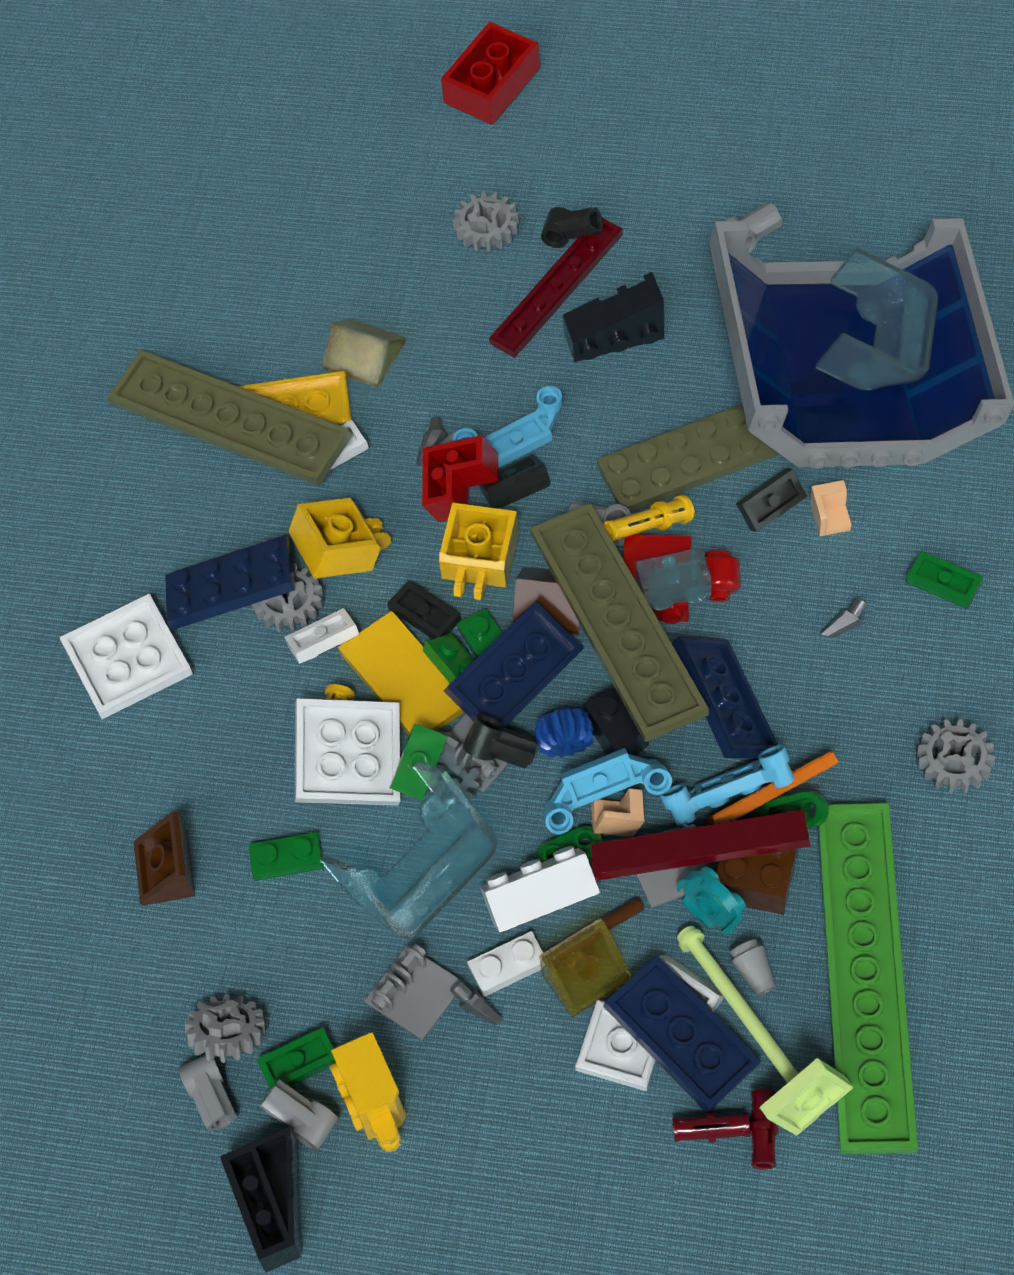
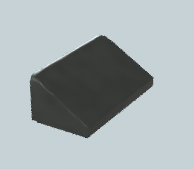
[479,454,551,509]

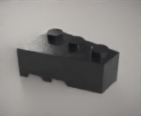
[563,272,664,362]
[584,687,649,756]
[220,1126,301,1272]

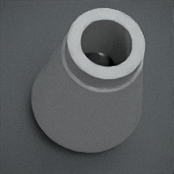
[730,939,777,997]

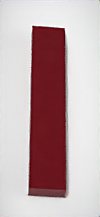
[489,217,623,358]
[590,810,810,881]

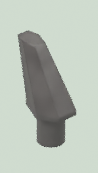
[416,418,447,466]
[820,598,868,639]
[450,980,503,1025]

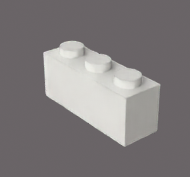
[480,846,600,932]

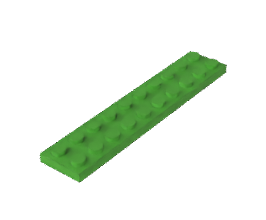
[818,803,918,1154]

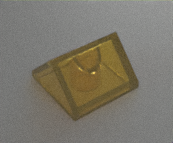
[322,319,406,388]
[539,918,632,1018]

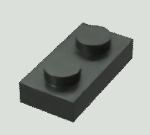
[736,468,807,532]
[387,580,461,639]

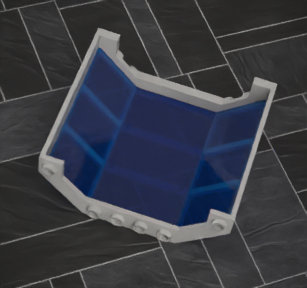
[709,218,1014,469]

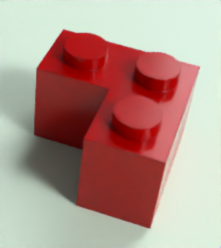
[422,435,498,522]

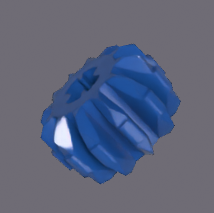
[535,707,593,758]

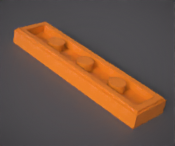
[705,752,839,825]

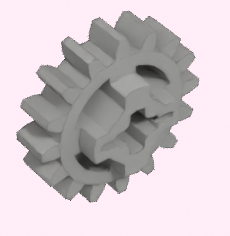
[453,192,519,252]
[252,563,324,632]
[917,719,995,794]
[185,994,265,1063]

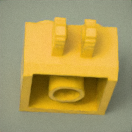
[288,498,392,579]
[439,503,519,600]
[329,1032,406,1152]

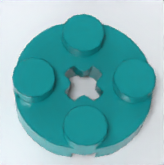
[677,867,746,934]

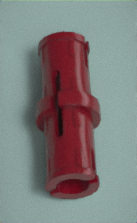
[749,1089,779,1170]
[672,1112,750,1143]

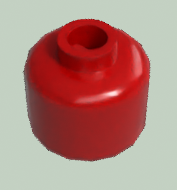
[696,550,741,602]

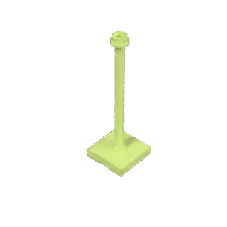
[677,926,854,1136]

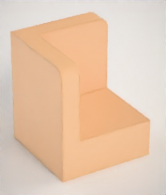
[810,480,851,536]
[591,789,645,837]

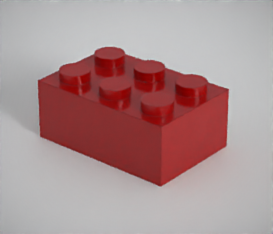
[441,21,540,125]

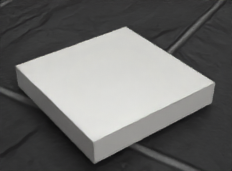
[575,1000,656,1091]

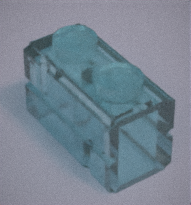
[635,548,711,611]

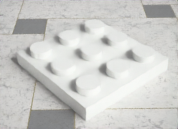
[59,594,193,719]
[295,698,400,806]

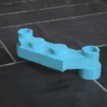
[452,386,563,468]
[660,745,795,827]
[544,748,672,834]

